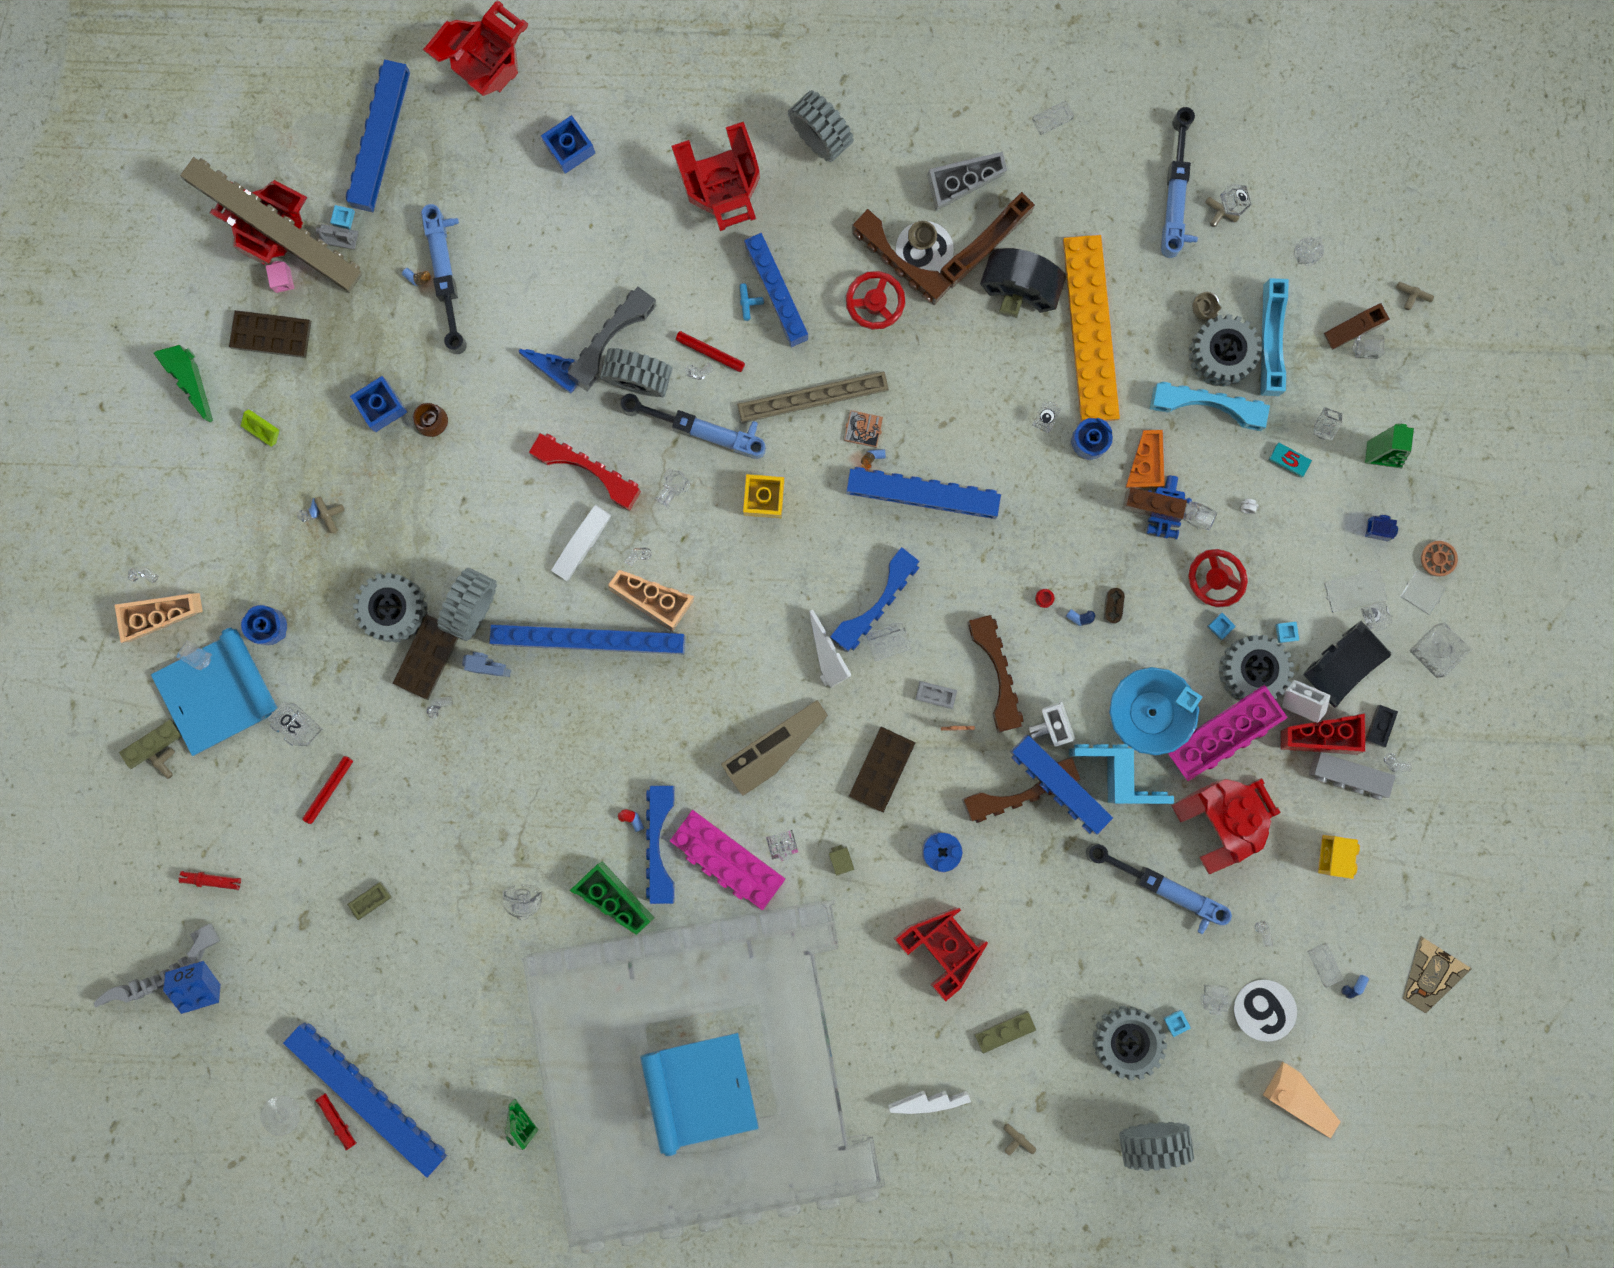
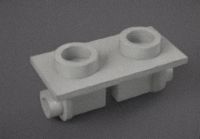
[316,224,359,250]

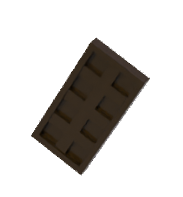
[229,310,312,358]
[392,614,459,700]
[849,726,916,813]

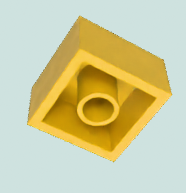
[743,474,785,519]
[1318,835,1360,879]

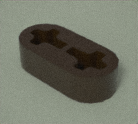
[1104,588,1125,624]

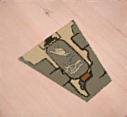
[1402,936,1472,1013]

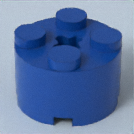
[1071,418,1113,460]
[241,605,287,646]
[922,832,963,872]

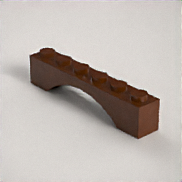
[940,192,1035,289]
[852,209,952,305]
[967,615,1024,733]
[962,758,1081,823]

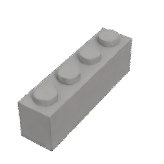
[1309,752,1395,800]

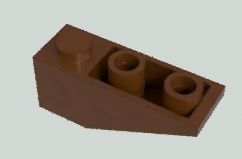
[1324,303,1390,350]

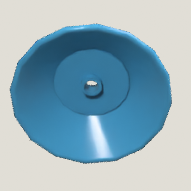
[1109,667,1199,756]

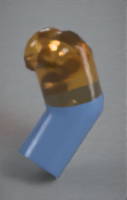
[402,268,431,286]
[860,449,886,470]

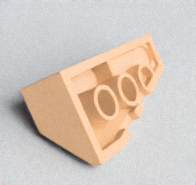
[1263,1062,1341,1139]

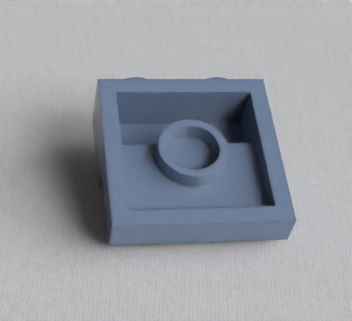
[462,652,511,677]

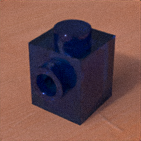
[1365,515,1398,541]

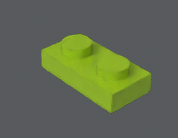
[240,409,280,447]

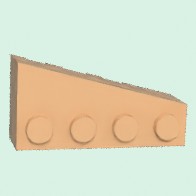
[608,570,694,632]
[115,593,203,643]

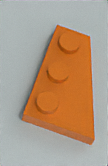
[1125,430,1165,488]

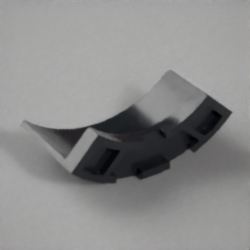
[980,248,1066,313]
[1303,621,1392,708]

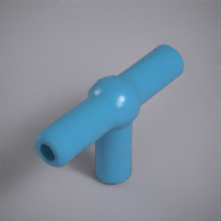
[740,283,764,321]

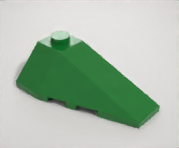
[154,345,213,423]

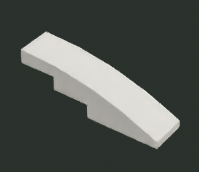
[551,505,612,581]
[888,1091,971,1114]

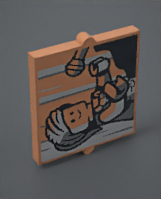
[844,410,883,448]

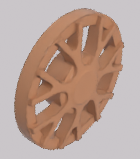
[1421,541,1458,577]

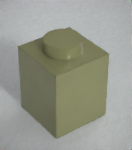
[829,844,855,876]

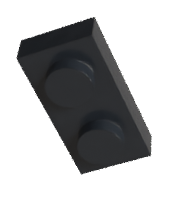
[1365,705,1398,748]

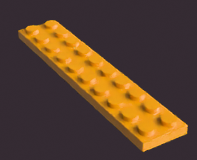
[1063,235,1120,422]

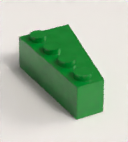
[1365,423,1414,469]
[569,861,655,935]

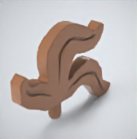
[941,726,975,731]

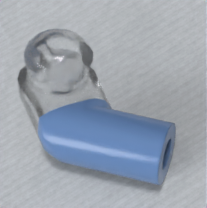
[297,498,320,522]

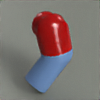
[618,809,644,832]

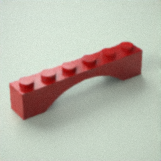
[529,433,641,511]

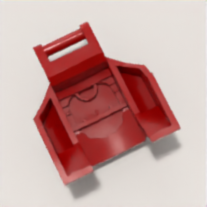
[423,0,528,96]
[671,121,760,231]
[209,180,307,265]
[1171,778,1281,874]

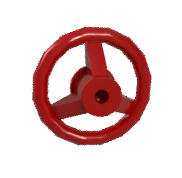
[845,271,906,330]
[1188,549,1248,608]

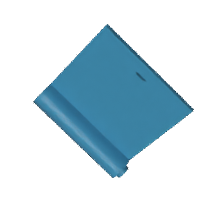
[151,627,279,756]
[640,1033,759,1156]

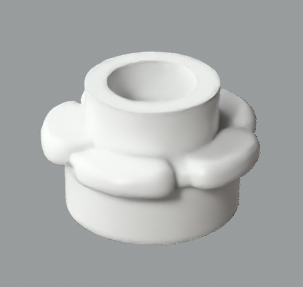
[1240,499,1259,514]

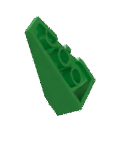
[505,1099,539,1150]

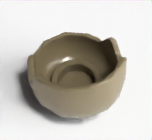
[908,221,937,250]
[1192,291,1222,321]

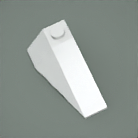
[809,609,851,688]

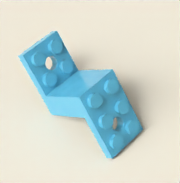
[1069,744,1174,804]

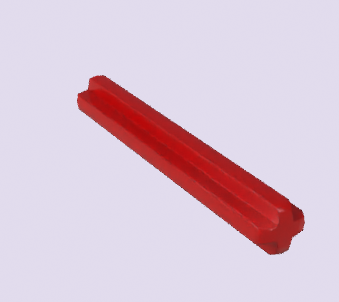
[676,331,745,372]
[302,756,353,824]

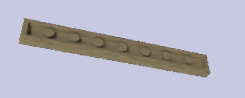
[737,371,889,423]

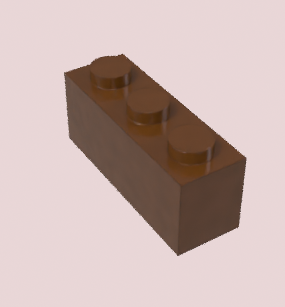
[1122,487,1187,523]

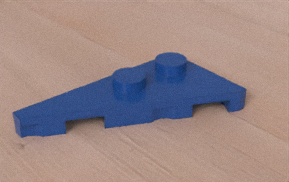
[518,349,578,394]

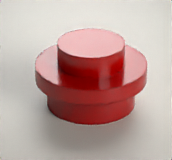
[1035,589,1055,608]

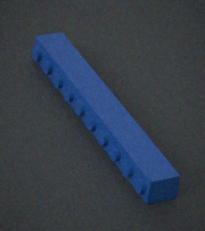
[490,625,685,655]
[283,1023,448,1178]

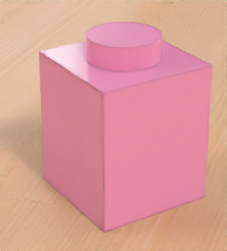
[266,261,294,293]

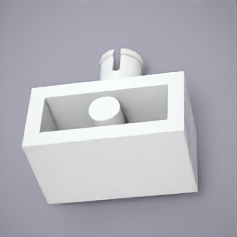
[1282,680,1330,723]
[1029,702,1075,747]

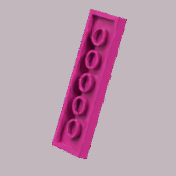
[1168,685,1288,781]
[670,810,786,910]

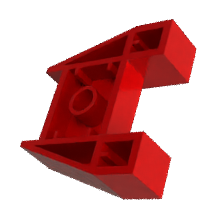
[893,907,988,1002]

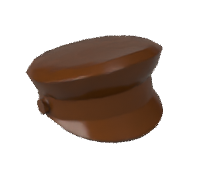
[413,403,448,437]

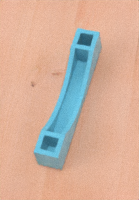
[1260,278,1289,396]
[1150,382,1270,431]

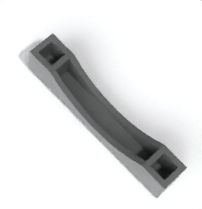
[568,286,656,392]

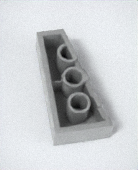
[927,152,1007,211]

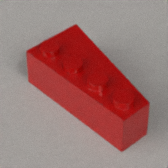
[1281,713,1365,755]

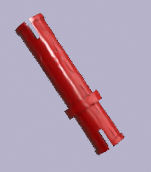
[178,871,241,891]
[315,1093,357,1151]

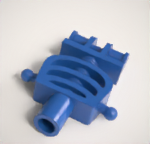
[1146,475,1192,540]

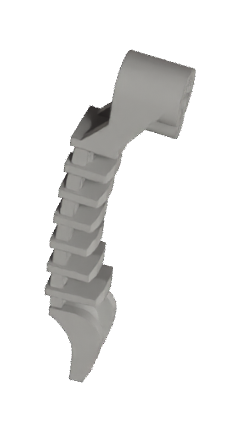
[94,923,220,1008]

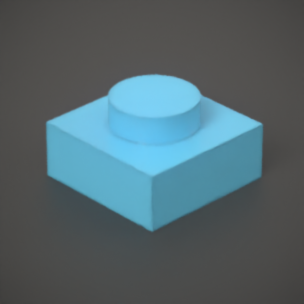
[330,205,355,229]
[1275,621,1299,643]
[1175,686,1202,714]
[1163,1010,1191,1037]

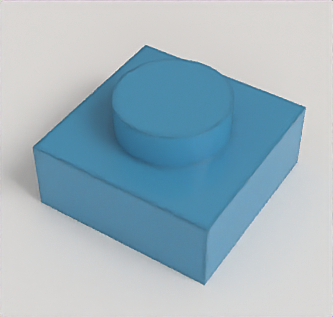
[1207,613,1236,640]

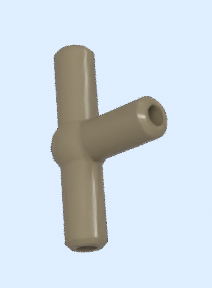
[1205,197,1240,227]
[1396,282,1434,310]
[314,496,345,533]
[148,748,175,779]
[1003,1124,1036,1156]

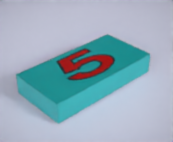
[1268,442,1312,478]

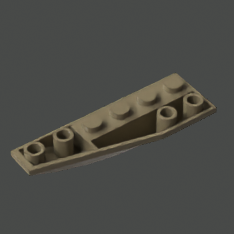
[721,700,828,796]

